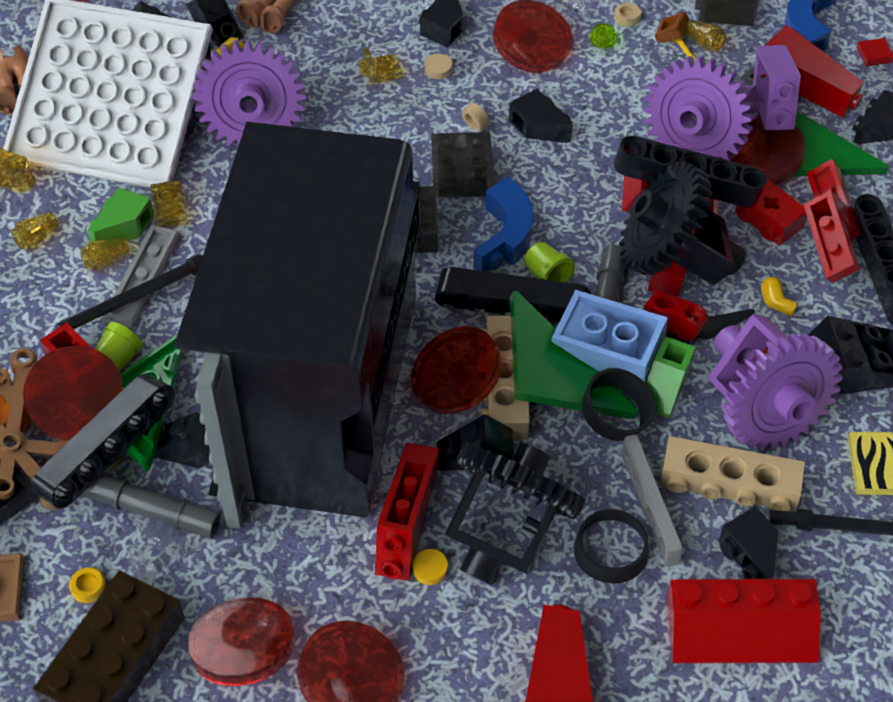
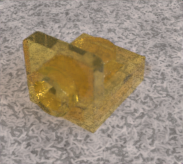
[359,48,403,85]
[150,180,188,228]

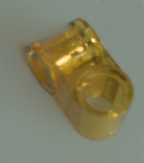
[0,148,36,193]

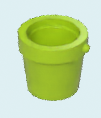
[524,242,575,282]
[94,322,144,375]

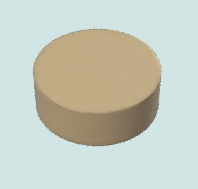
[614,3,642,27]
[424,54,452,79]
[462,103,490,132]

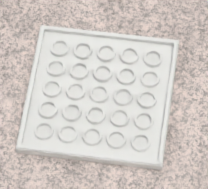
[1,0,213,192]

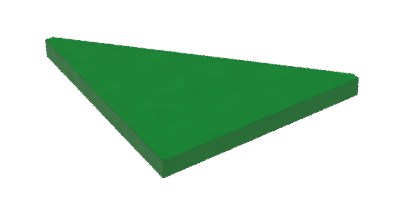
[763,111,888,177]
[510,291,638,419]
[78,334,183,472]

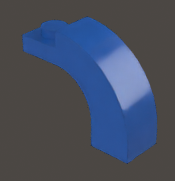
[784,0,836,51]
[473,176,533,271]

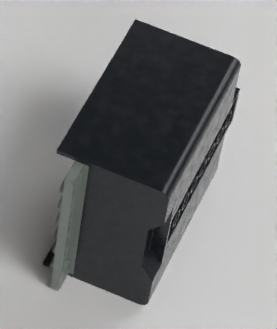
[174,121,420,529]

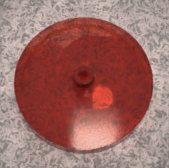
[492,0,573,73]
[730,116,805,185]
[411,326,502,414]
[23,345,124,441]
[188,597,296,686]
[297,621,404,702]

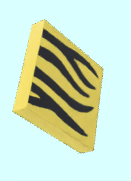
[847,432,893,495]

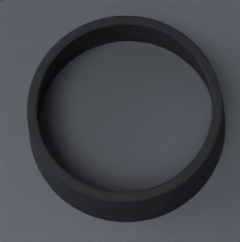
[582,368,656,441]
[573,509,649,583]

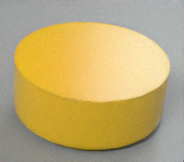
[413,549,448,585]
[69,567,106,603]

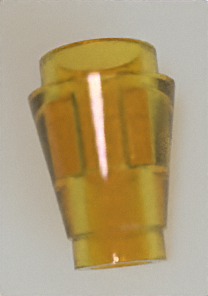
[684,19,726,52]
[11,211,59,250]
[80,237,129,271]

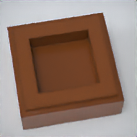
[654,12,690,43]

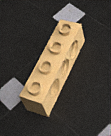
[480,316,529,440]
[659,436,805,512]

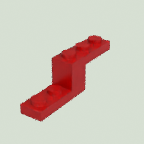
[803,159,861,283]

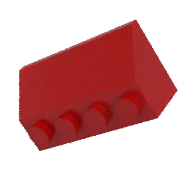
[666,579,821,664]

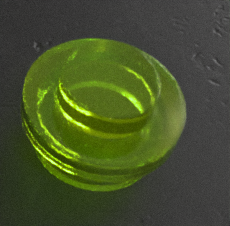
[589,23,617,49]

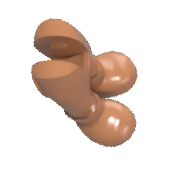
[236,0,296,34]
[0,45,29,115]

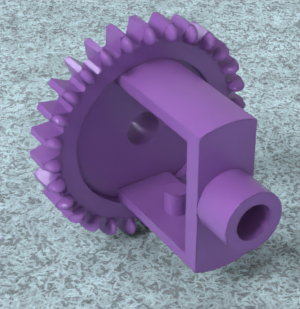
[193,39,306,146]
[643,56,758,161]
[707,314,843,451]

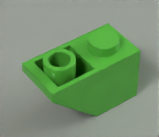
[88,188,154,250]
[646,336,696,419]

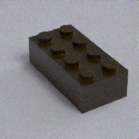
[33,570,185,702]

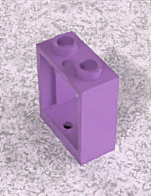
[753,45,801,130]

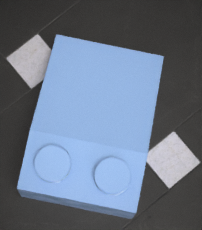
[552,290,668,384]

